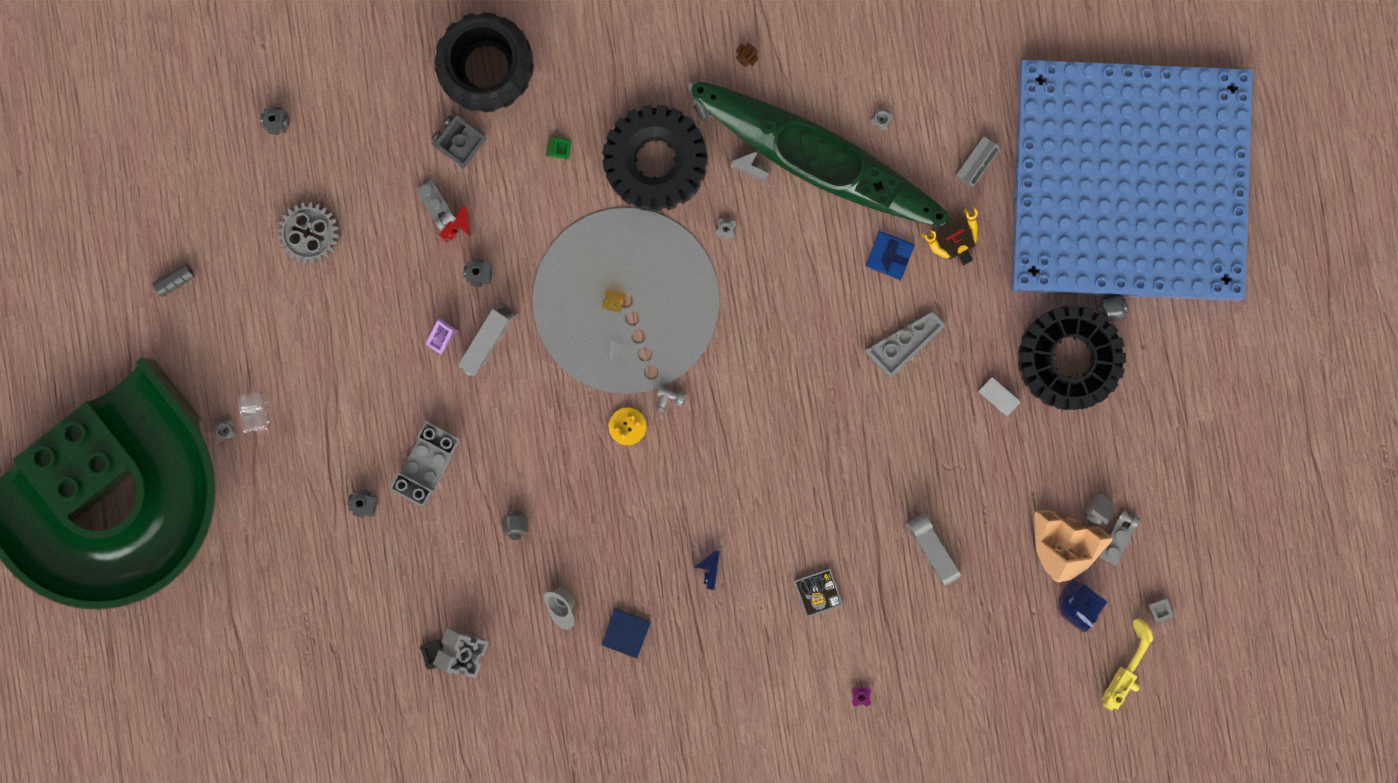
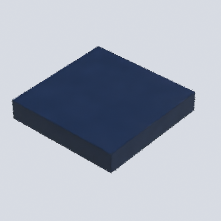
[601,609,651,658]

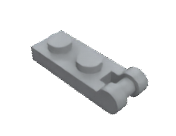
[416,179,456,230]
[1098,509,1140,566]

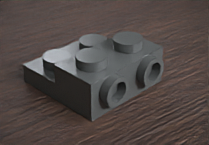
[431,114,487,169]

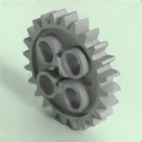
[277,202,340,265]

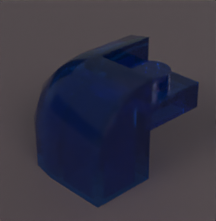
[1058,578,1108,632]

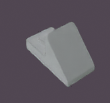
[731,151,769,182]

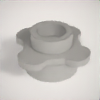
[871,108,893,131]
[716,219,736,239]
[214,420,236,441]

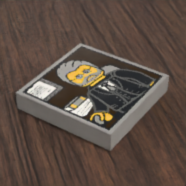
[794,568,843,618]

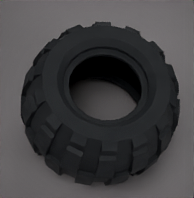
[434,12,534,113]

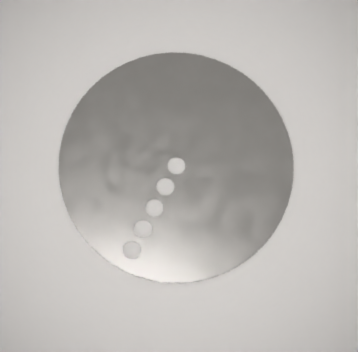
[533,208,719,394]

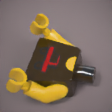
[922,206,978,266]

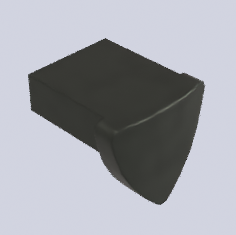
[420,639,442,669]

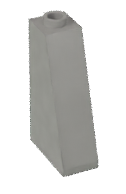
[458,303,518,376]

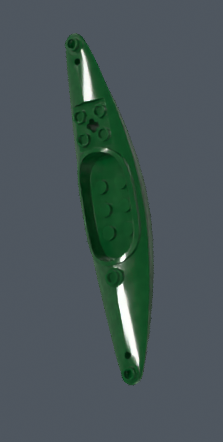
[691,82,948,226]

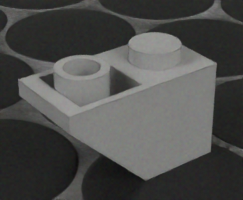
[1083,493,1116,525]

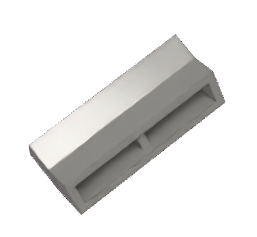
[955,136,1000,188]

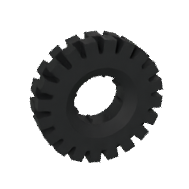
[602,105,708,212]
[1018,305,1126,410]

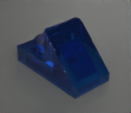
[694,550,720,590]

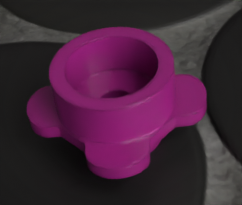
[852,687,871,706]

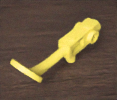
[1101,618,1153,711]

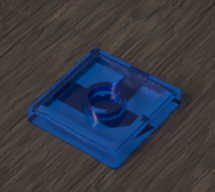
[865,231,915,281]

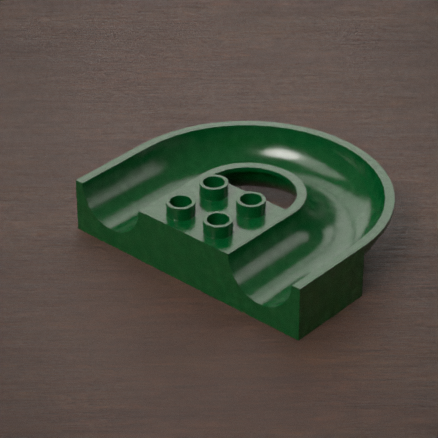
[0,357,216,609]

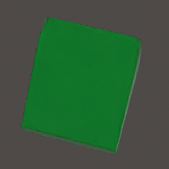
[546,137,571,160]

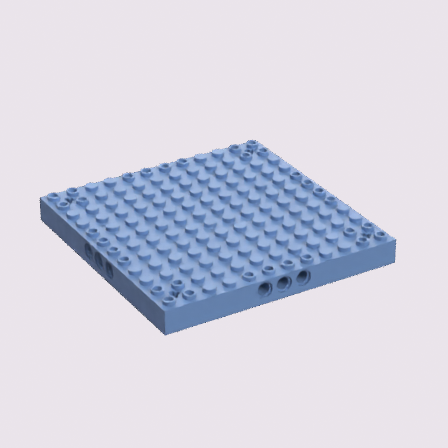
[1010,60,1253,301]

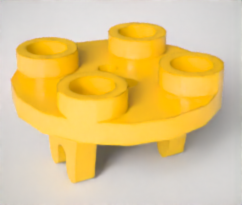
[608,407,647,446]

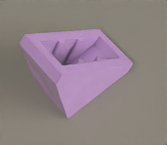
[426,318,458,355]

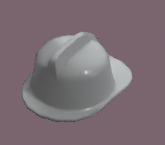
[543,586,575,630]

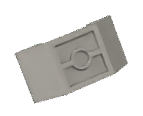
[389,421,460,507]

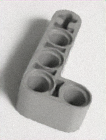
[905,513,961,586]

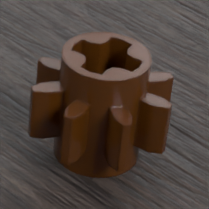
[735,43,759,67]

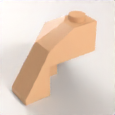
[1034,510,1113,582]

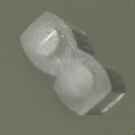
[237,391,272,433]

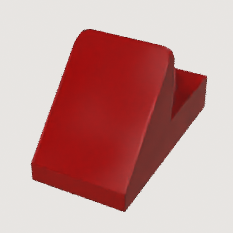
[439,206,471,242]

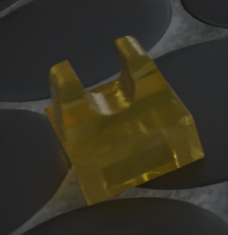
[602,290,625,313]

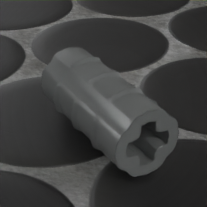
[152,263,195,297]

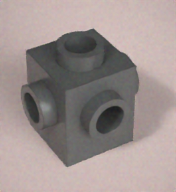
[260,106,290,135]
[463,259,493,287]
[347,489,379,518]

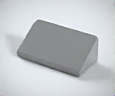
[978,377,1021,417]

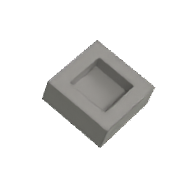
[1147,598,1174,623]

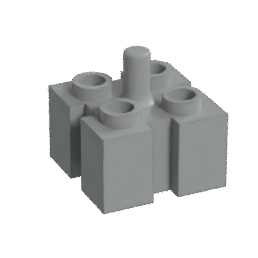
[433,628,489,678]

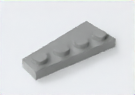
[864,312,946,379]

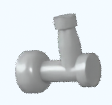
[657,385,687,412]

